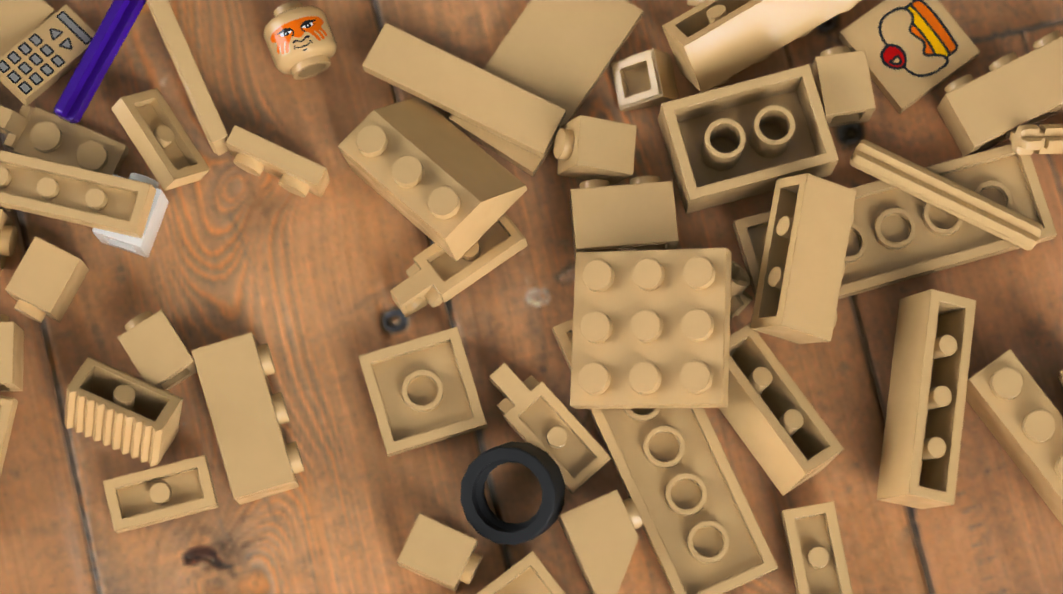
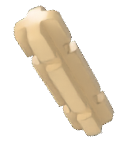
[1009,124,1063,155]

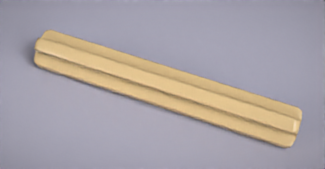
[850,139,1043,251]

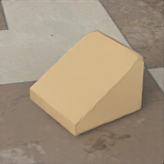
[610,48,679,112]

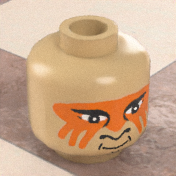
[264,1,337,80]

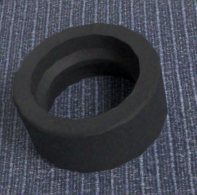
[460,442,565,545]

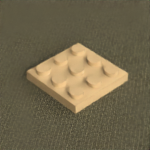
[570,247,732,409]

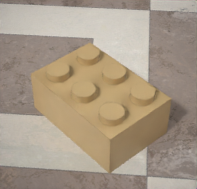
[658,64,839,214]

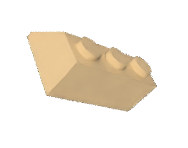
[338,97,528,262]

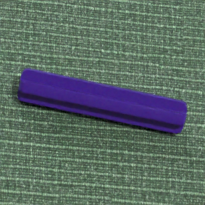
[54,0,146,123]

